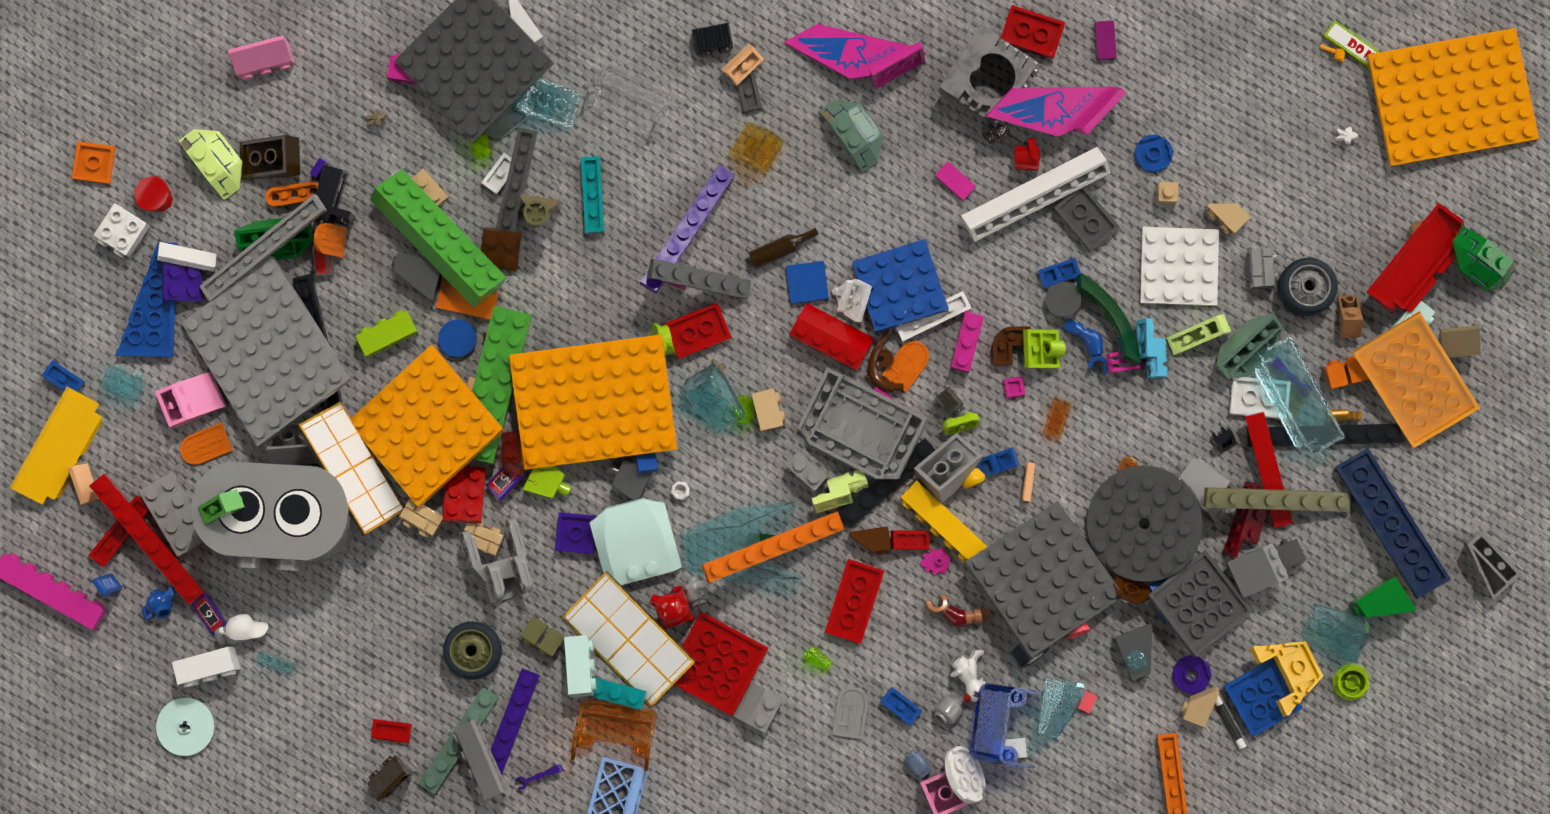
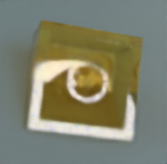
[729,121,785,173]

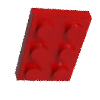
[1001,5,1066,59]
[664,302,732,359]
[443,467,486,523]

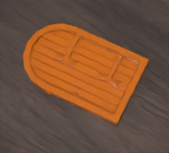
[314,223,347,258]
[881,341,929,392]
[180,422,233,465]

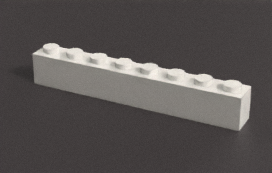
[961,147,1111,242]

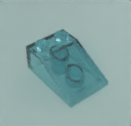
[513,78,582,129]
[680,363,746,433]
[1301,603,1370,663]
[1037,677,1085,738]

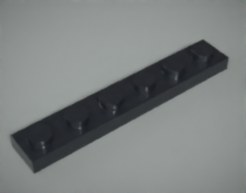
[839,438,935,528]

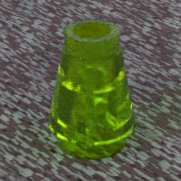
[803,645,833,671]

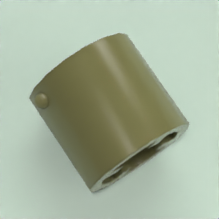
[523,200,550,228]

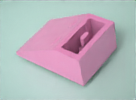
[155,371,227,429]

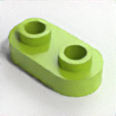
[942,412,980,435]

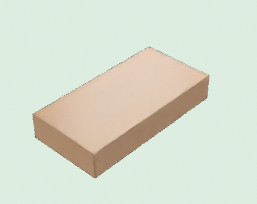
[1022,462,1035,502]
[69,463,99,505]

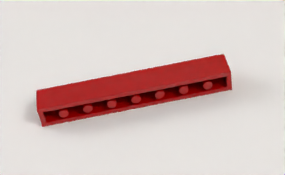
[89,474,205,605]

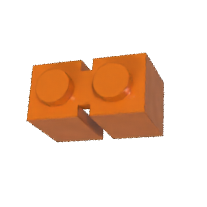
[1323,356,1369,390]

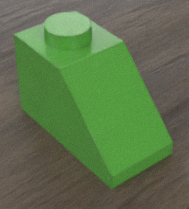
[198,489,244,525]

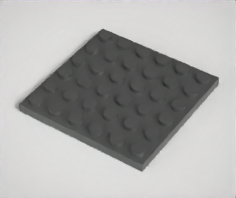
[394,0,555,143]
[964,501,1121,659]

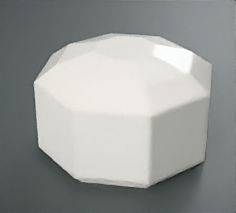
[671,481,690,500]

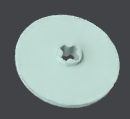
[156,698,215,756]

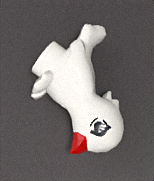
[950,649,986,702]

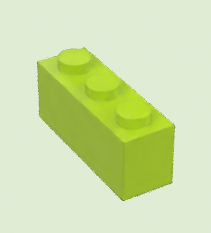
[355,310,419,358]

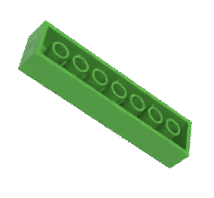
[370,169,506,308]
[472,306,533,465]

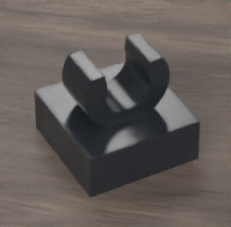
[1212,427,1237,453]

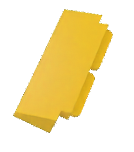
[10,387,103,505]

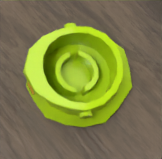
[650,322,676,357]
[1332,664,1369,702]

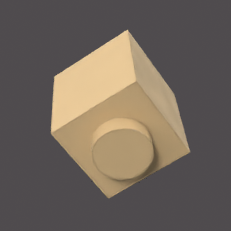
[1156,182,1178,205]

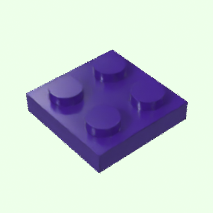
[162,262,202,302]
[555,512,597,554]

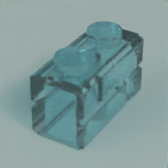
[99,364,147,402]

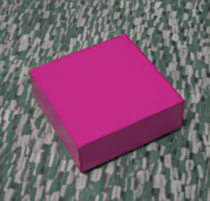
[1003,376,1025,399]

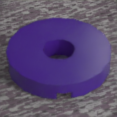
[1172,655,1211,694]

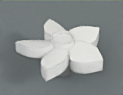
[1336,127,1359,144]

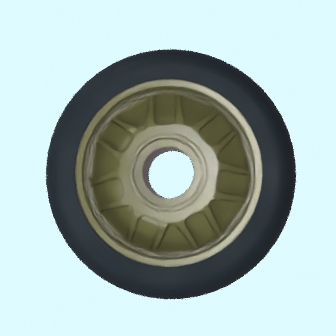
[443,621,502,680]

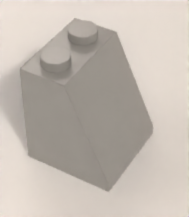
[1180,457,1235,523]

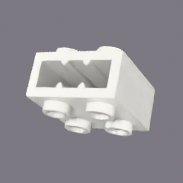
[94,203,150,258]

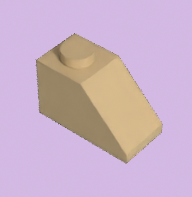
[1181,686,1219,727]

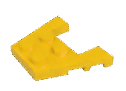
[1250,641,1323,717]

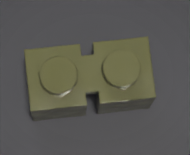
[520,616,565,658]

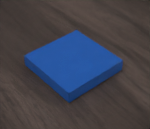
[786,261,829,304]

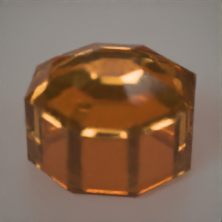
[1119,456,1138,471]

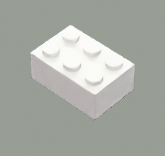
[172,647,241,687]

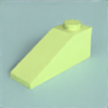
[1167,314,1231,355]

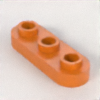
[265,181,319,207]

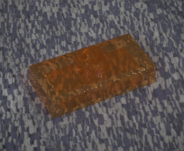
[1042,397,1072,440]

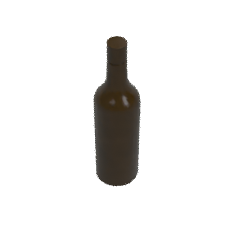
[748,228,819,270]

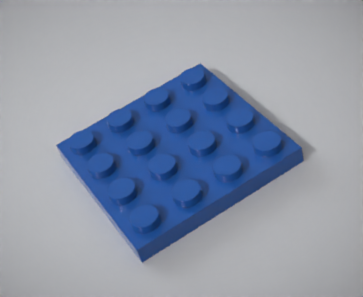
[852,239,949,333]

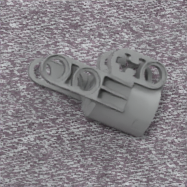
[459,518,532,604]

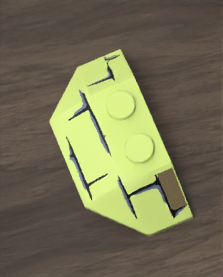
[179,129,242,200]

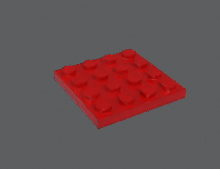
[674,611,768,716]

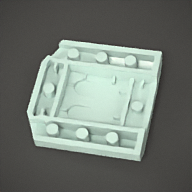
[590,498,682,586]

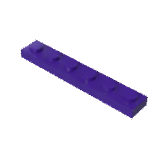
[491,668,540,775]

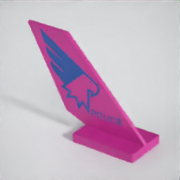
[784,24,925,89]
[986,86,1126,137]

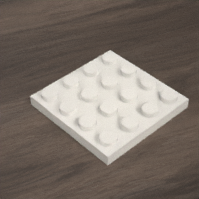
[1140,227,1219,306]

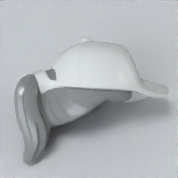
[215,614,268,649]

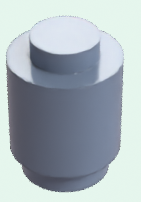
[904,749,932,779]

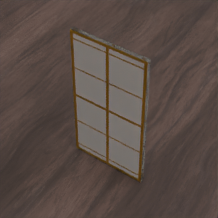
[296,402,404,536]
[562,571,696,707]

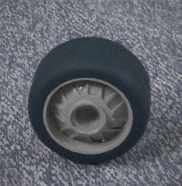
[1278,258,1338,316]

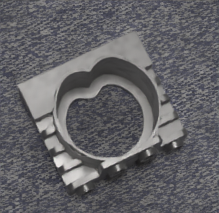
[938,24,1040,127]

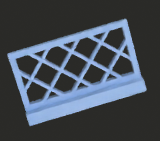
[587,757,649,814]

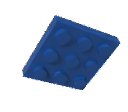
[1223,658,1303,737]

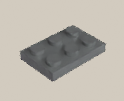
[1053,186,1120,252]

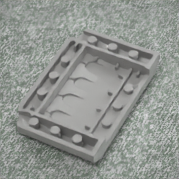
[798,367,929,479]

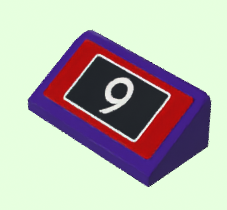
[486,458,527,500]
[191,593,227,635]

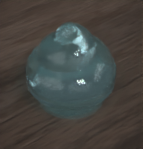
[1127,650,1147,670]

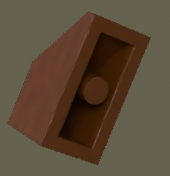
[849,526,891,556]

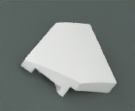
[831,279,872,322]

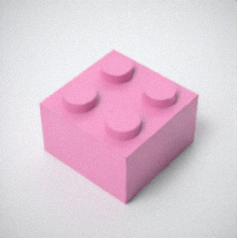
[920,771,968,814]

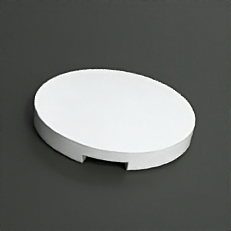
[945,746,985,804]

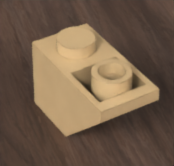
[1205,203,1251,235]

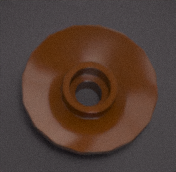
[1113,575,1150,604]

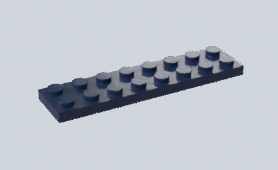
[1335,448,1451,599]

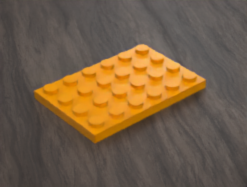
[1353,311,1480,448]

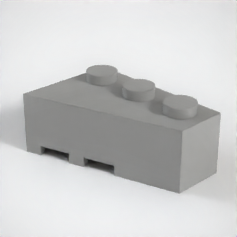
[1465,530,1522,600]

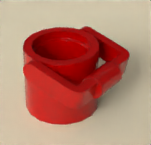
[1015,138,1040,171]

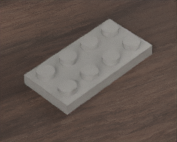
[138,473,204,558]

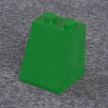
[1350,576,1416,618]

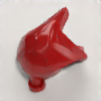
[649,586,694,630]

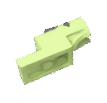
[812,469,869,513]

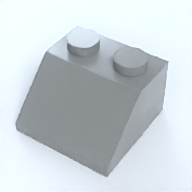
[732,682,783,733]

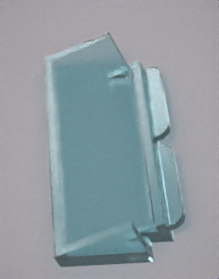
[1254,336,1345,455]

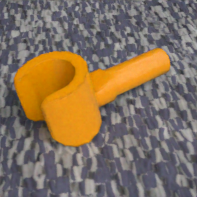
[1320,44,1345,62]

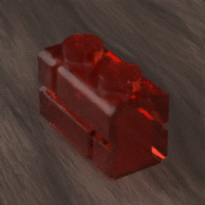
[501,431,525,477]

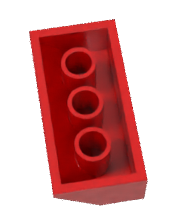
[789,303,874,372]

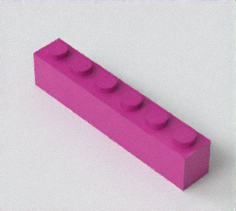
[0,552,107,630]

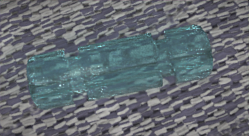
[257,651,295,673]

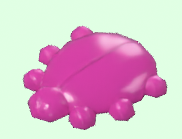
[920,547,950,575]

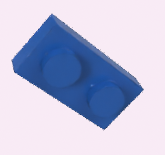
[41,360,85,392]
[880,687,922,726]

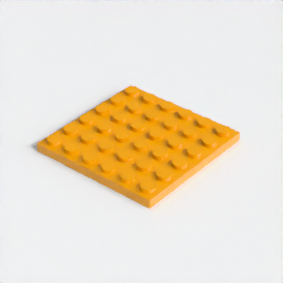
[351,344,504,507]

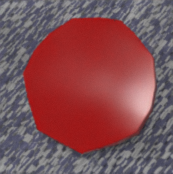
[134,176,173,212]

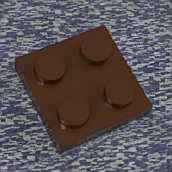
[481,227,522,271]

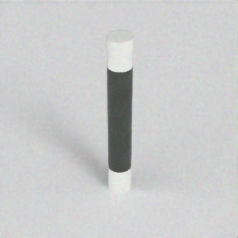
[1215,695,1246,749]

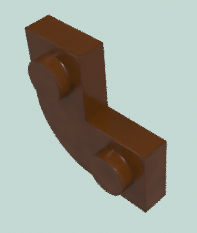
[992,326,1031,366]

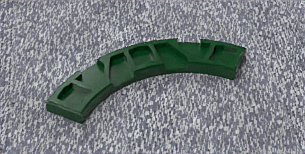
[1077,273,1141,366]

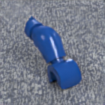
[1063,318,1109,375]

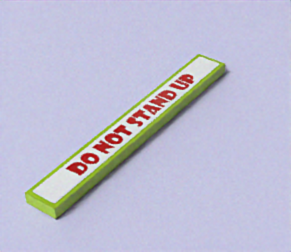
[1323,20,1379,69]

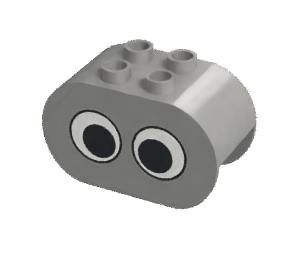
[191,462,358,572]

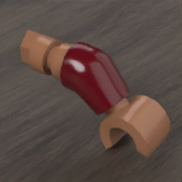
[925,594,991,628]

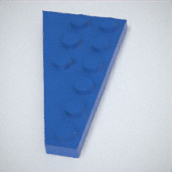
[115,242,178,358]

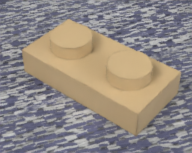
[411,168,449,207]

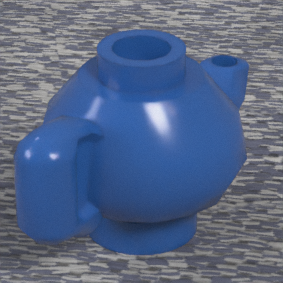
[141,586,175,620]

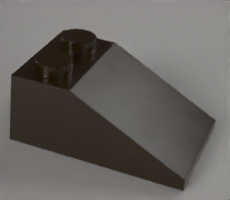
[239,135,300,180]
[367,755,413,802]

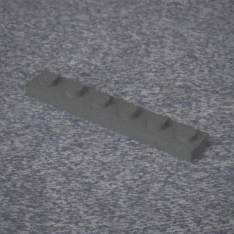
[496,127,538,232]
[648,259,751,299]

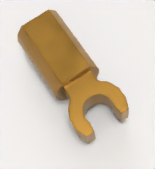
[1327,409,1362,422]

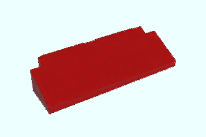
[1366,203,1464,314]

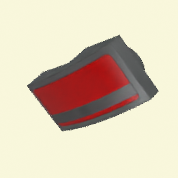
[312,235,334,276]

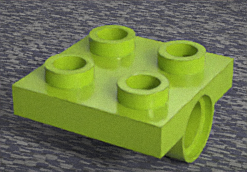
[1023,329,1066,369]

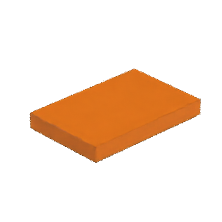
[436,276,499,320]

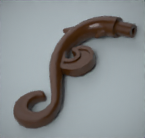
[864,320,904,393]

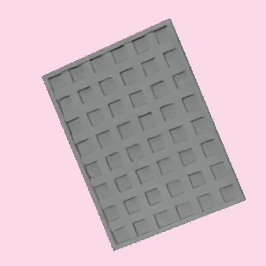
[182,256,352,447]

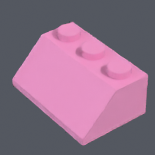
[228,36,294,80]

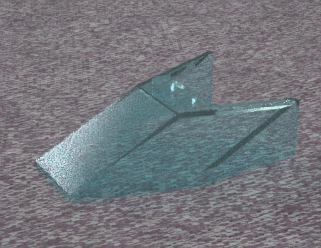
[682,502,802,584]

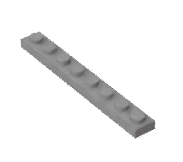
[199,194,327,302]

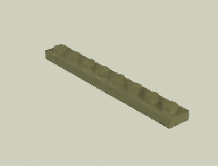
[1203,487,1351,512]

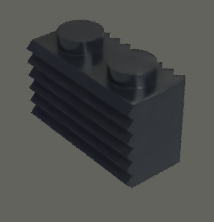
[691,23,733,57]

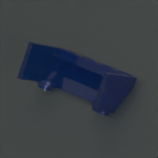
[970,683,1045,769]

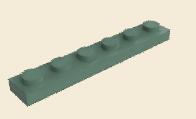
[419,687,499,795]

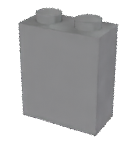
[1227,543,1289,598]

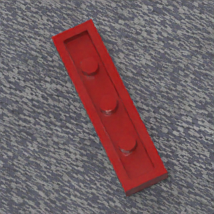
[88,495,149,567]

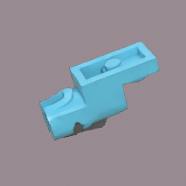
[1136,318,1170,379]

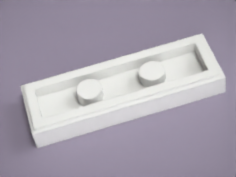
[157,242,217,272]

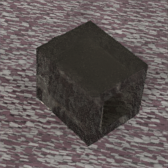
[934,387,963,417]

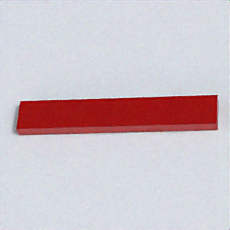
[1244,411,1293,528]

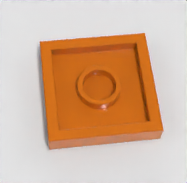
[72,141,116,185]

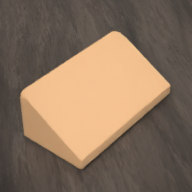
[721,44,764,86]

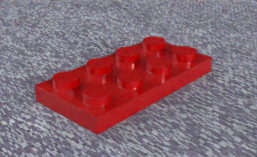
[825,559,885,644]

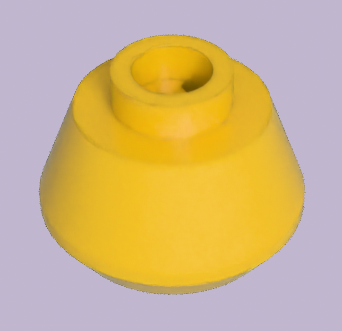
[961,467,985,489]

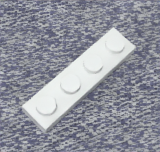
[895,291,971,342]

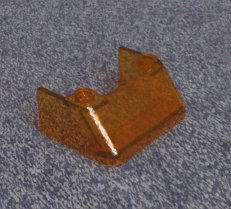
[571,700,657,771]

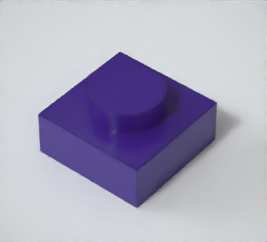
[309,158,329,181]

